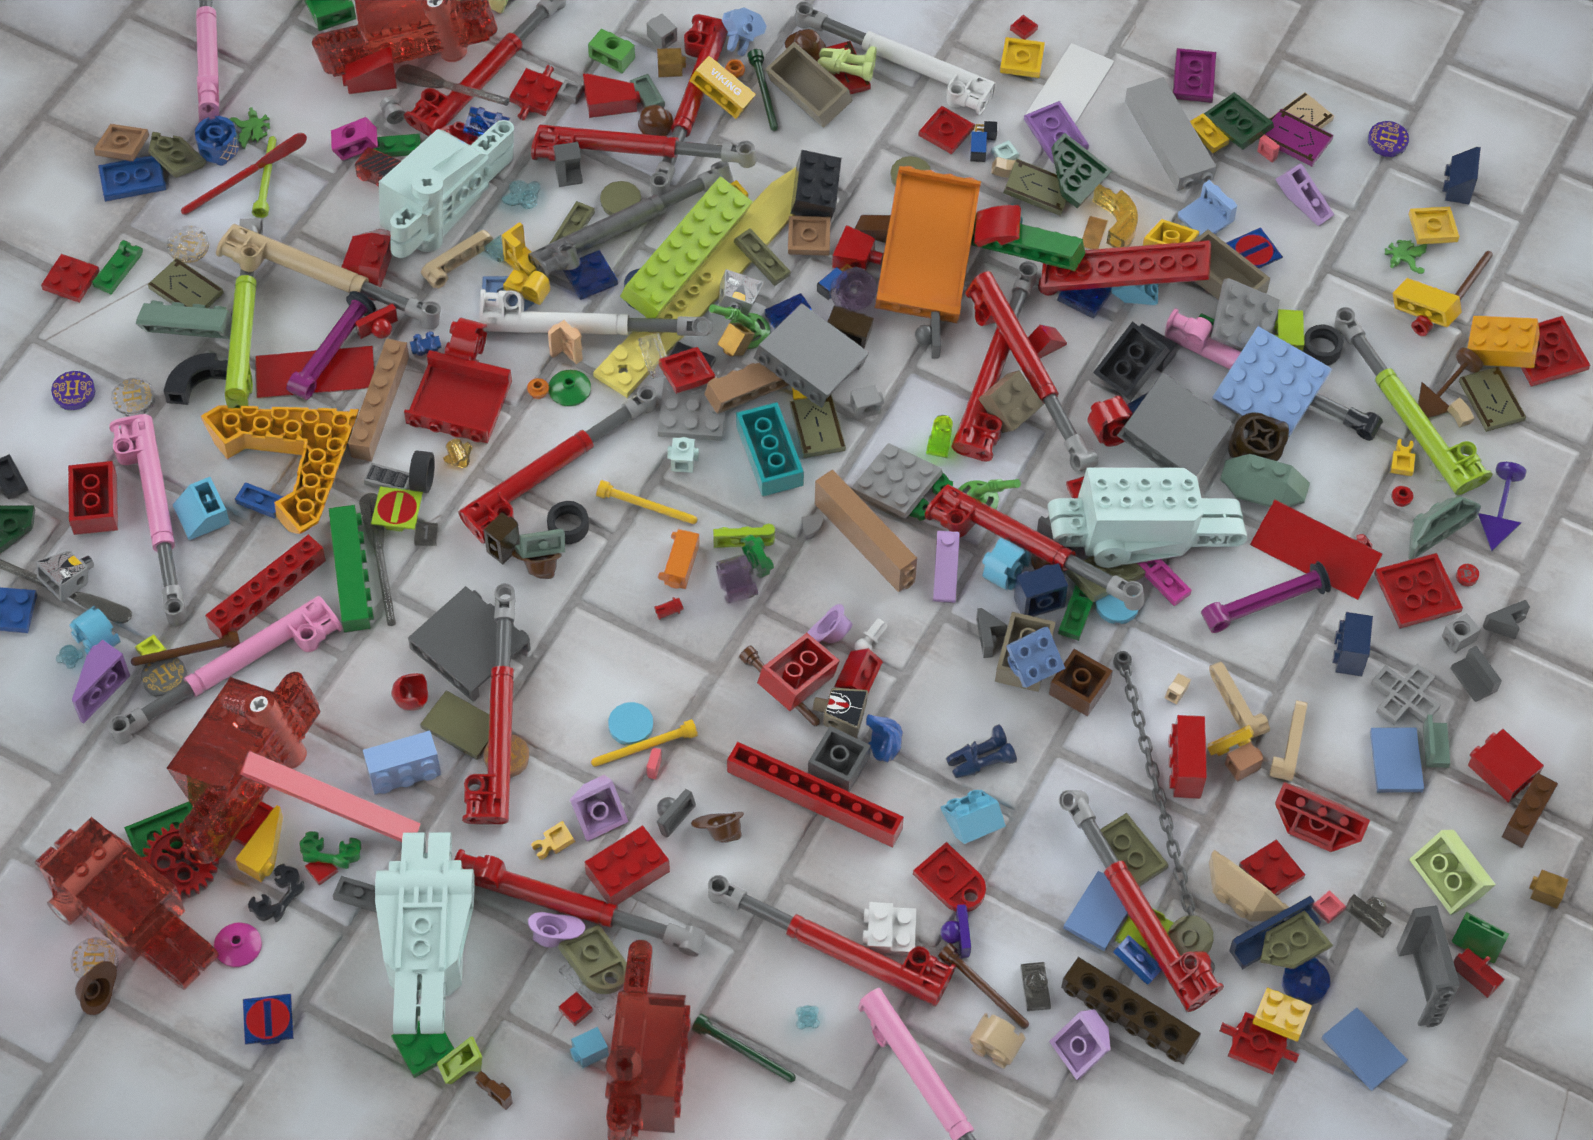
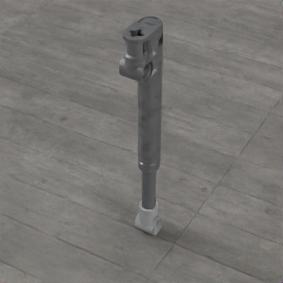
[528,161,734,278]

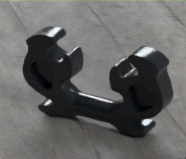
[248,863,305,922]

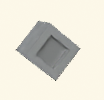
[850,385,884,420]
[1442,613,1481,653]

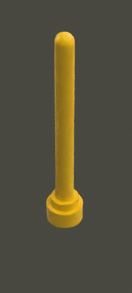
[596,480,698,524]
[591,719,698,767]

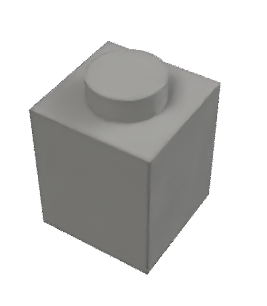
[646,14,677,49]

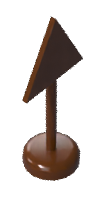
[1418,347,1483,418]

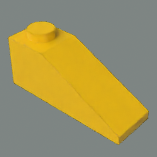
[235,805,283,882]

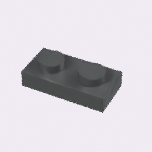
[333,876,377,913]

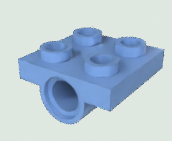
[1006,627,1065,688]

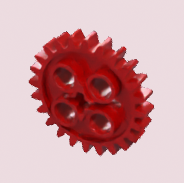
[141,823,219,899]

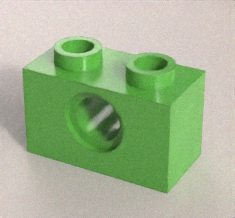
[588,28,635,73]

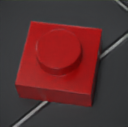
[558,991,593,1026]

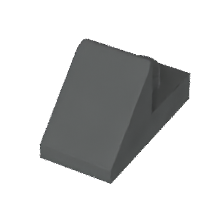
[1483,600,1530,639]
[976,608,1007,658]

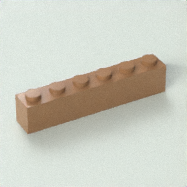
[348,338,409,462]

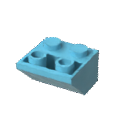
[1111,284,1159,305]
[173,477,230,540]
[940,790,1006,844]

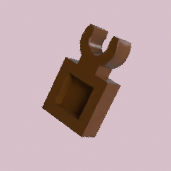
[474,1071,513,1110]

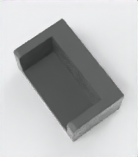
[554,142,583,187]

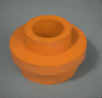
[725,59,745,78]
[527,378,549,399]

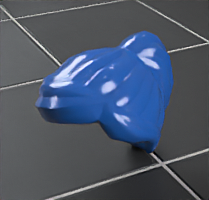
[866,714,903,763]

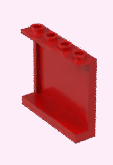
[404,350,512,444]

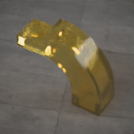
[1093,184,1138,248]

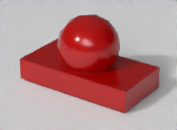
[355,303,398,339]

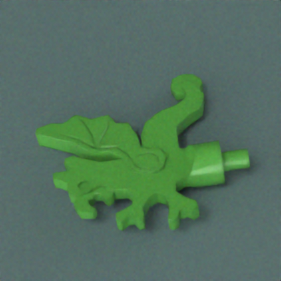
[229,107,270,149]
[1384,240,1427,274]

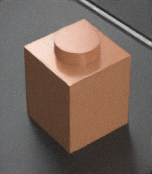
[1225,742,1263,782]

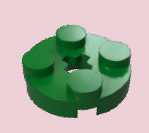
[741,535,774,578]

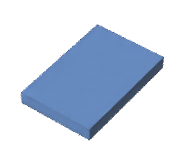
[1370,728,1424,793]
[1063,871,1128,951]
[1321,1008,1408,1091]

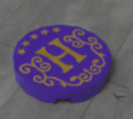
[1368,121,1409,157]
[51,371,96,410]

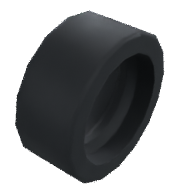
[1303,324,1344,366]
[409,450,435,493]
[547,501,589,544]

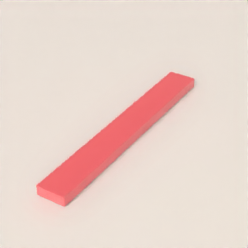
[240,752,421,842]

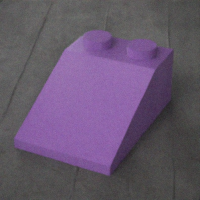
[72,639,130,724]

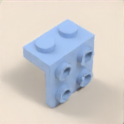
[1178,180,1237,236]

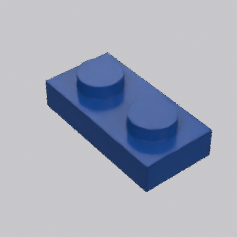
[235,482,283,519]
[1113,935,1161,985]

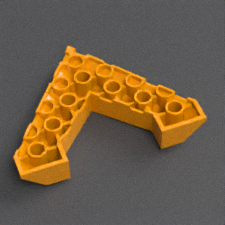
[201,405,359,534]

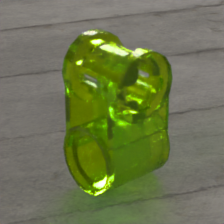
[926,415,953,458]

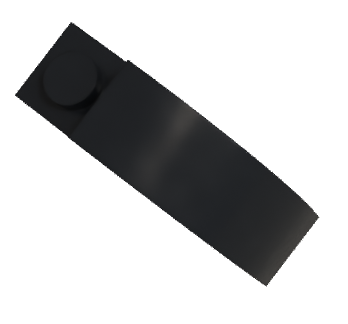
[163,353,228,405]

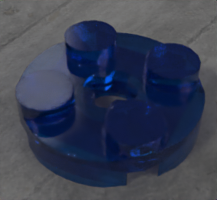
[1282,957,1331,1005]

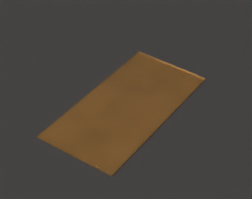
[1082,216,1108,249]

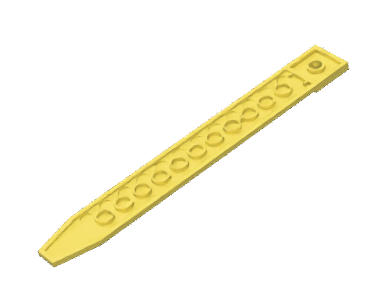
[593,167,796,398]

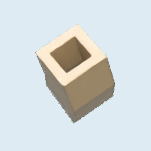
[991,157,1015,178]
[1447,397,1475,428]
[1165,673,1191,704]

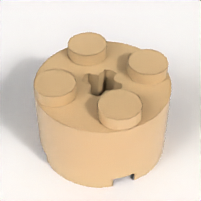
[969,1013,1026,1069]

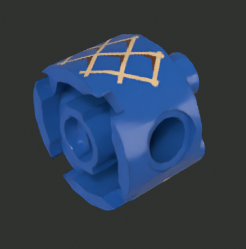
[195,116,240,166]

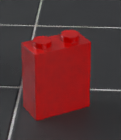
[1468,729,1544,803]

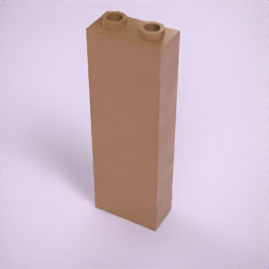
[815,469,917,592]

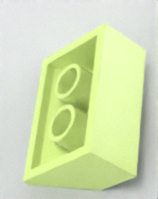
[1409,830,1496,915]

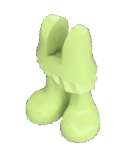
[818,46,877,81]

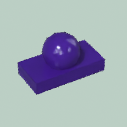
[940,905,971,958]

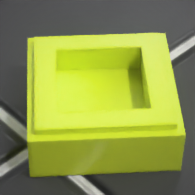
[135,634,166,656]

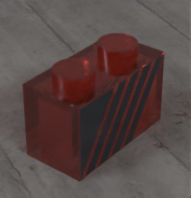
[355,147,401,187]

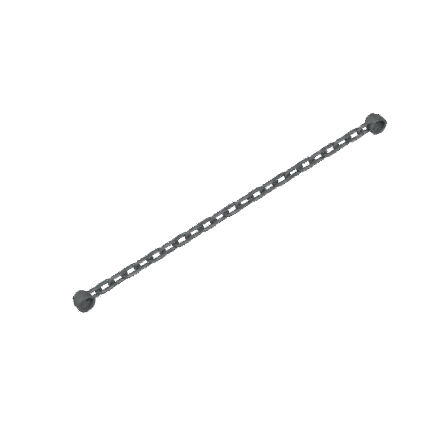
[1113,651,1215,974]

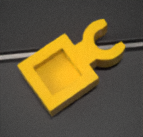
[1390,439,1415,476]
[531,821,576,860]

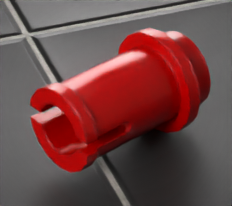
[654,597,684,620]

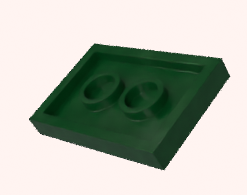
[1204,92,1274,150]

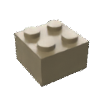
[978,370,1044,433]

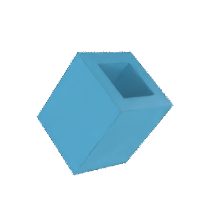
[570,1027,609,1068]

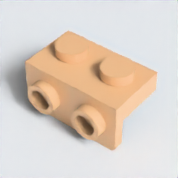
[548,320,583,364]

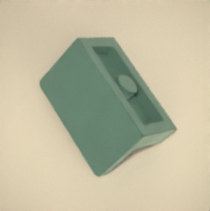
[515,529,565,559]
[1423,715,1450,768]

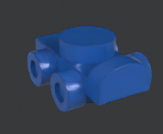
[410,331,442,356]

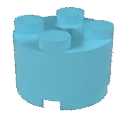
[982,538,1031,591]
[69,606,121,655]

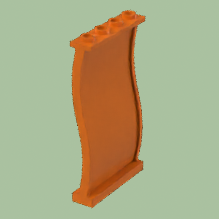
[874,166,981,323]

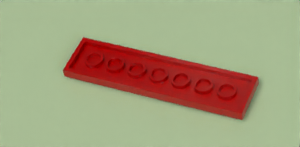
[1041,240,1211,292]

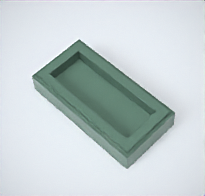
[630,74,665,108]

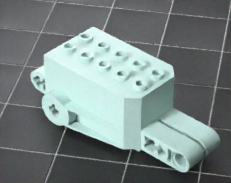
[379,120,514,258]
[1048,468,1247,568]
[375,832,475,1034]

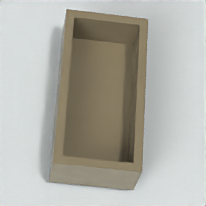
[765,42,853,128]
[1193,229,1271,300]

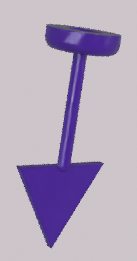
[1478,461,1527,552]

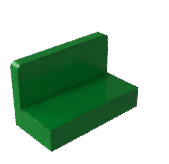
[1452,912,1509,963]

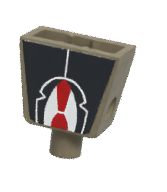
[812,688,868,738]

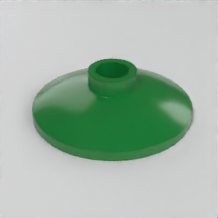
[548,369,591,406]

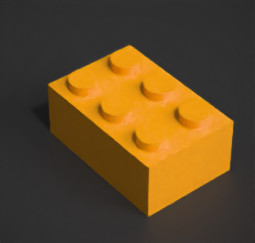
[1467,316,1540,368]

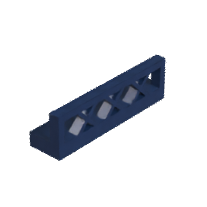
[1229,895,1321,970]

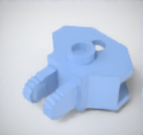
[722,7,767,56]

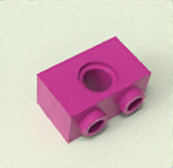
[331,117,378,161]

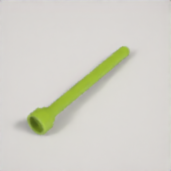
[252,136,277,218]

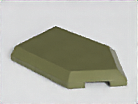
[148,132,207,178]
[1260,910,1333,969]

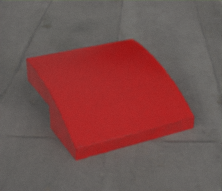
[974,205,1021,247]

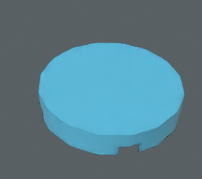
[1095,594,1139,624]
[608,702,653,745]

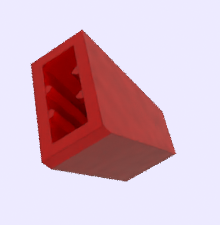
[342,47,397,94]
[583,73,640,118]

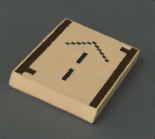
[1269,92,1334,129]

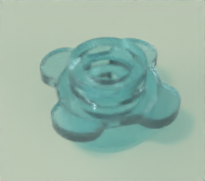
[56,645,83,669]
[795,1005,820,1029]

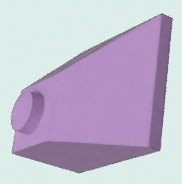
[570,775,629,841]
[1049,1009,1110,1080]

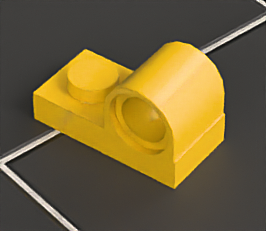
[503,269,550,305]

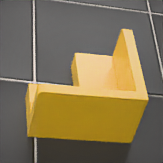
[501,222,537,276]

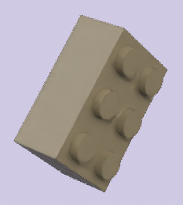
[995,612,1056,692]

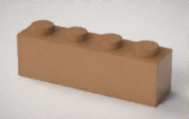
[704,363,789,414]

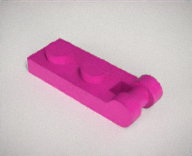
[1137,559,1192,606]

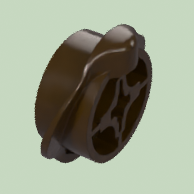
[1228,412,1289,461]

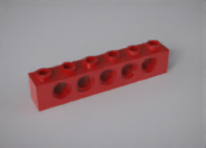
[205,534,326,639]

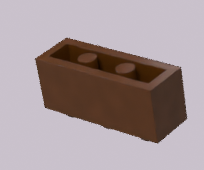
[1502,772,1558,848]

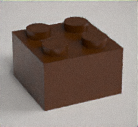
[1049,649,1113,717]

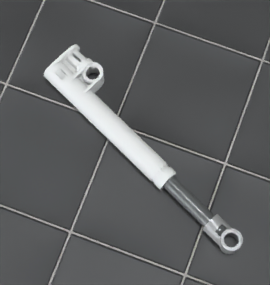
[795,1,996,115]
[479,289,713,336]

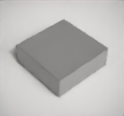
[557,79,584,104]

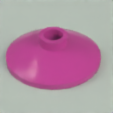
[214,922,262,967]

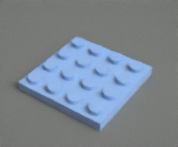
[1212,326,1332,438]

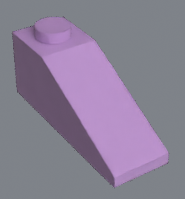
[1275,163,1334,226]
[933,531,959,603]

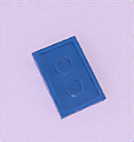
[98,155,166,202]

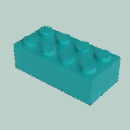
[736,402,804,497]

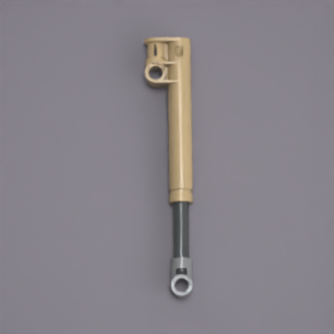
[216,224,441,329]

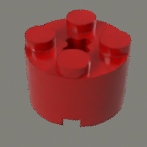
[445,317,487,362]
[1088,396,1133,447]

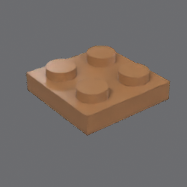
[94,124,149,161]
[788,216,830,256]

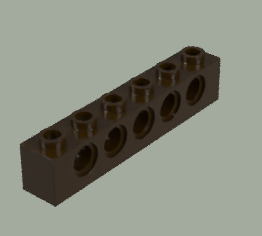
[1061,957,1201,1065]

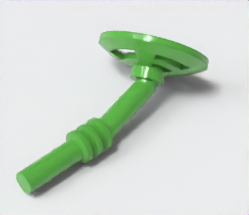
[709,304,770,349]
[959,479,1021,509]

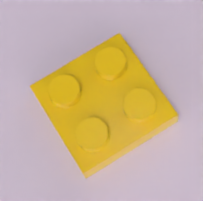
[1000,37,1045,78]
[1408,206,1460,245]
[1253,987,1312,1042]

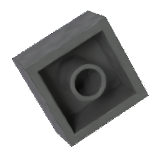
[808,726,871,792]

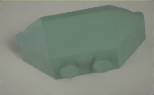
[1220,454,1310,507]
[1408,496,1481,560]

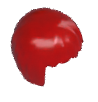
[391,673,429,711]

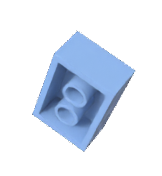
[363,731,441,795]

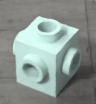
[667,437,699,473]

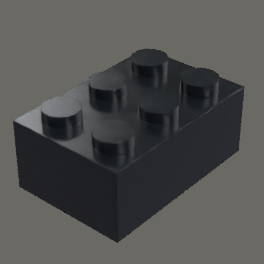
[790,150,842,222]
[1093,321,1170,402]

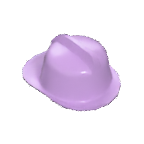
[807,604,853,643]
[528,912,585,948]

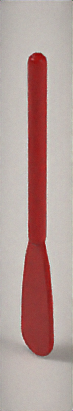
[181,133,307,215]

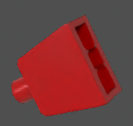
[832,225,884,272]

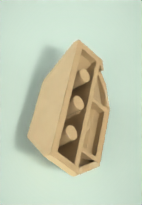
[1209,850,1289,922]

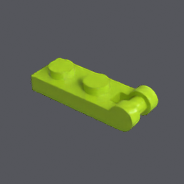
[713,523,775,548]

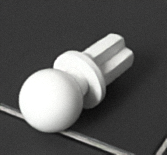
[854,618,888,651]

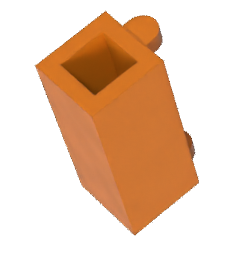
[658,529,700,589]

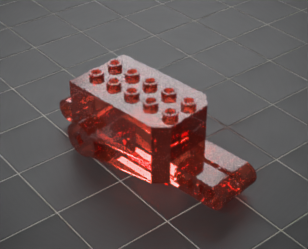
[605,940,691,1140]

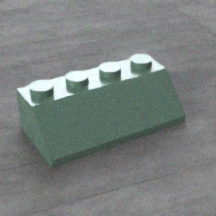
[136,300,232,339]

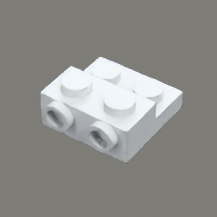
[863,902,916,955]

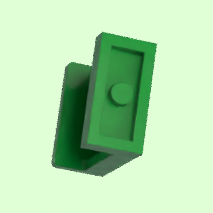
[304,0,356,31]

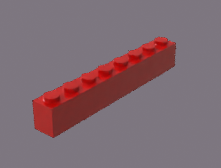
[727,741,904,848]

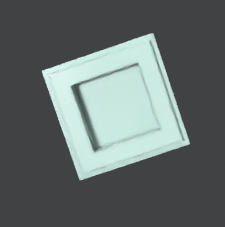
[991,140,1020,160]

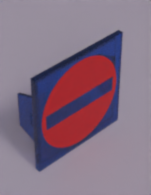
[1226,227,1283,269]
[243,993,294,1045]

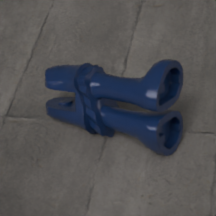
[946,724,1017,778]

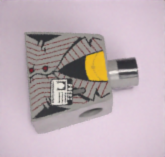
[719,269,764,316]
[36,551,94,601]

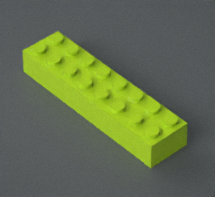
[620,176,753,318]

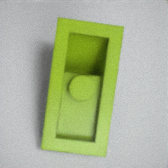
[437,1037,483,1084]

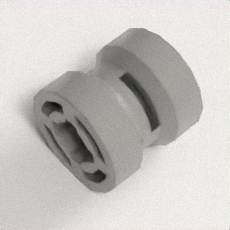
[380,95,405,124]

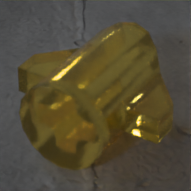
[443,439,472,468]

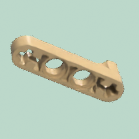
[421,230,493,289]
[1209,662,1270,739]
[1270,700,1308,781]

